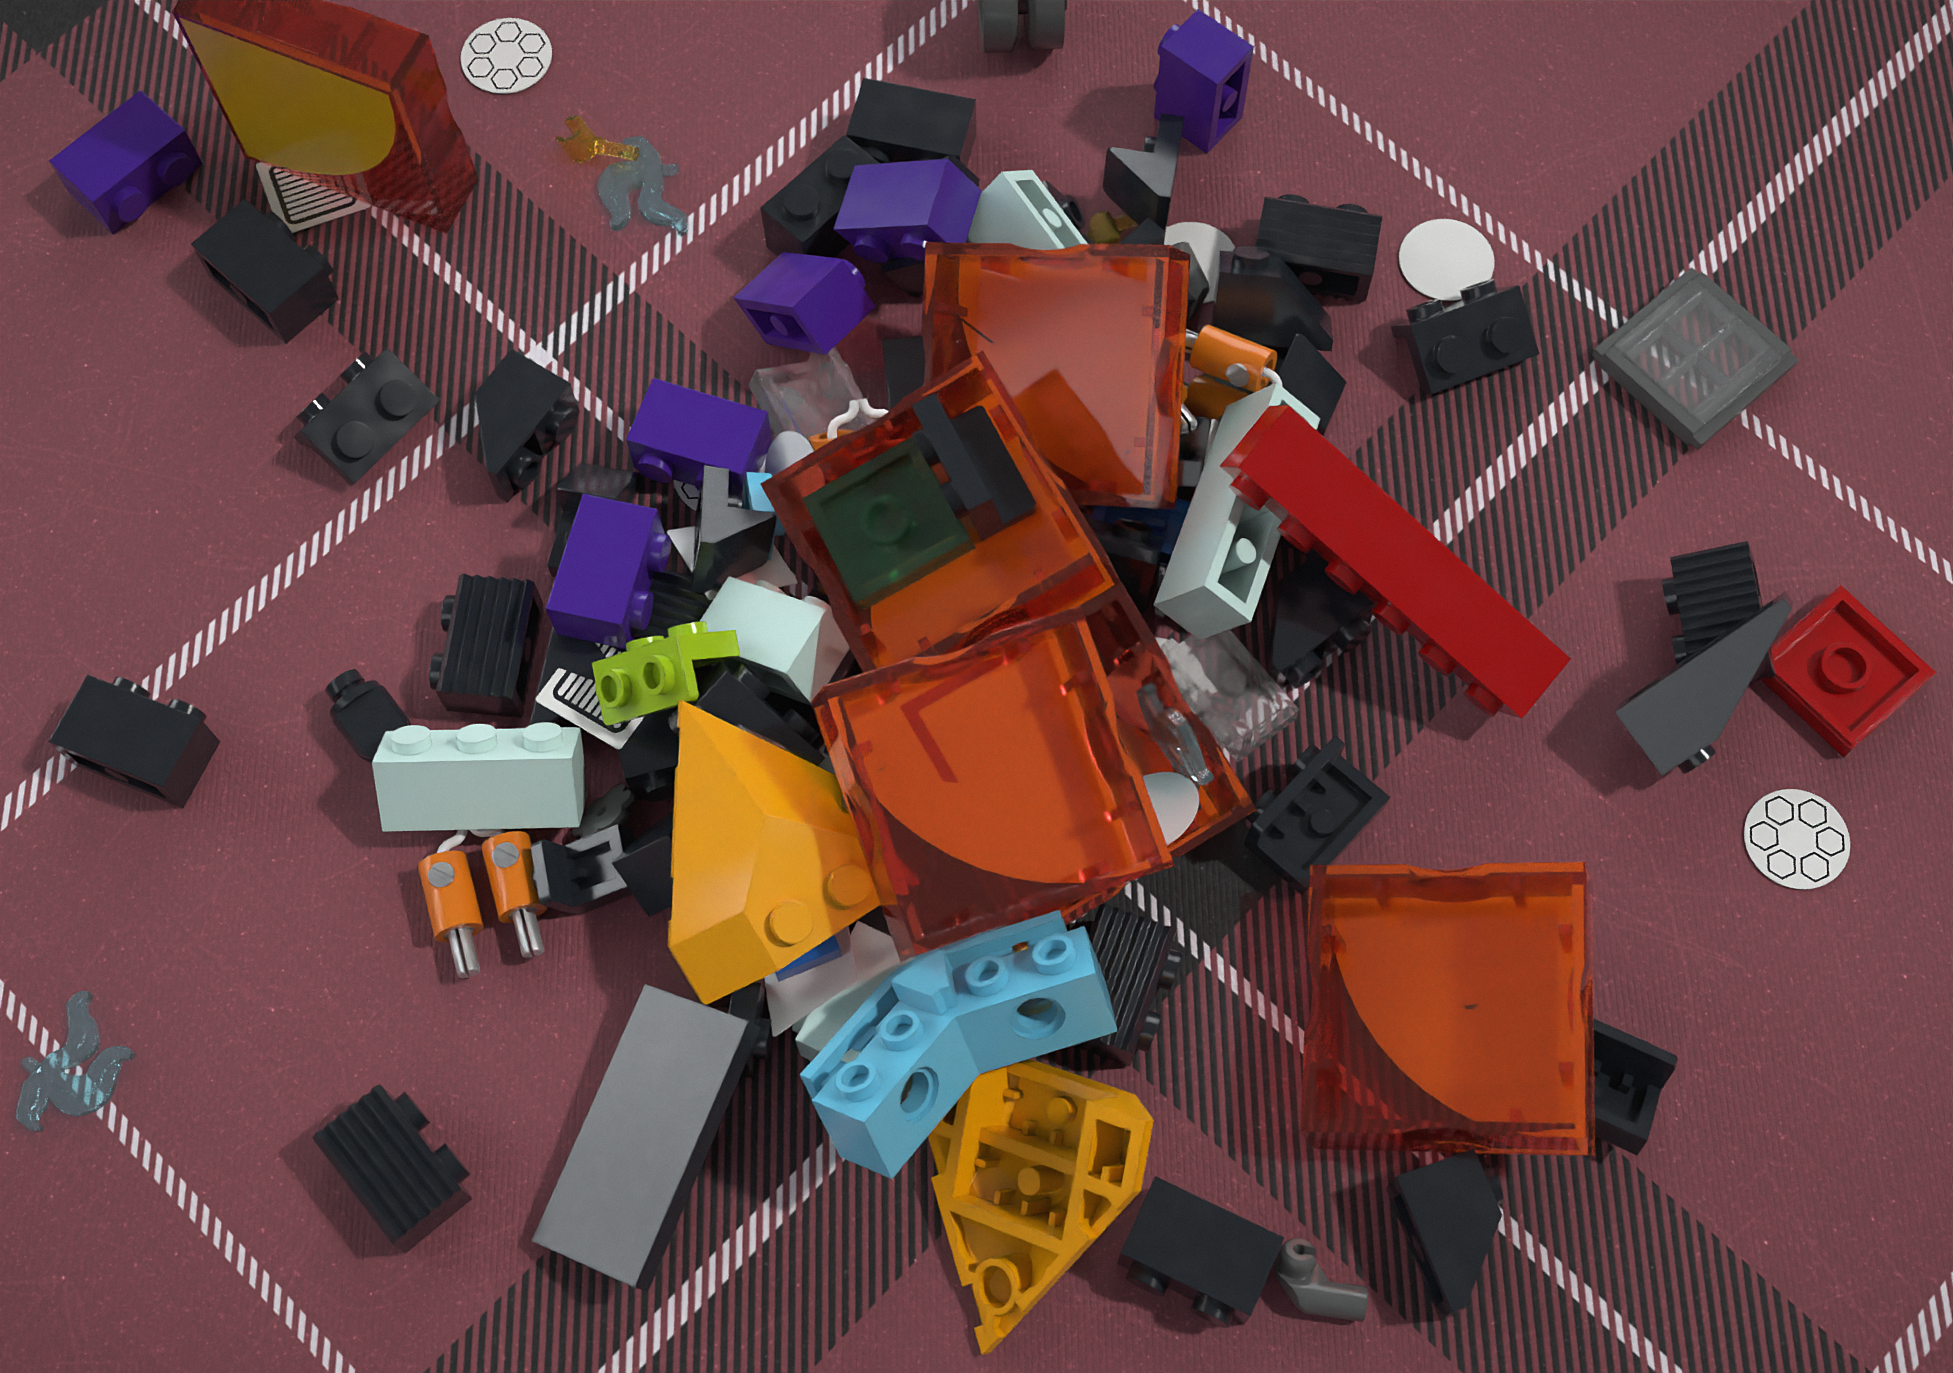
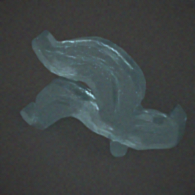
[597,136,688,237]
[1136,682,1214,811]
[16,990,135,1133]

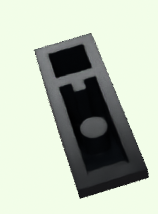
[1615,592,1793,776]

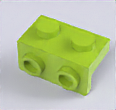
[592,622,741,725]

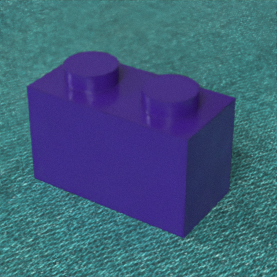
[1154,9,1254,154]
[49,90,203,234]
[834,159,982,263]
[734,252,875,355]
[626,378,773,500]
[545,494,671,649]

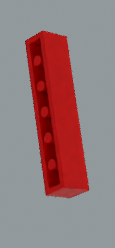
[1220,405,1571,719]

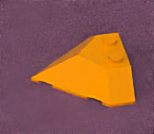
[668,700,928,1005]
[928,1059,1154,1355]

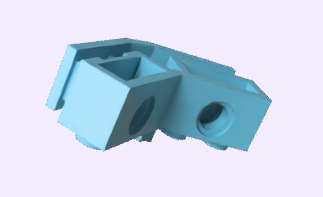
[800,910,1118,1179]

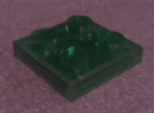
[802,436,976,611]

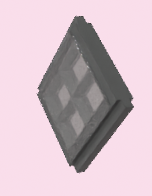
[1592,267,1799,450]

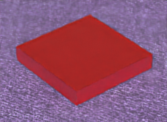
[1761,585,1937,758]

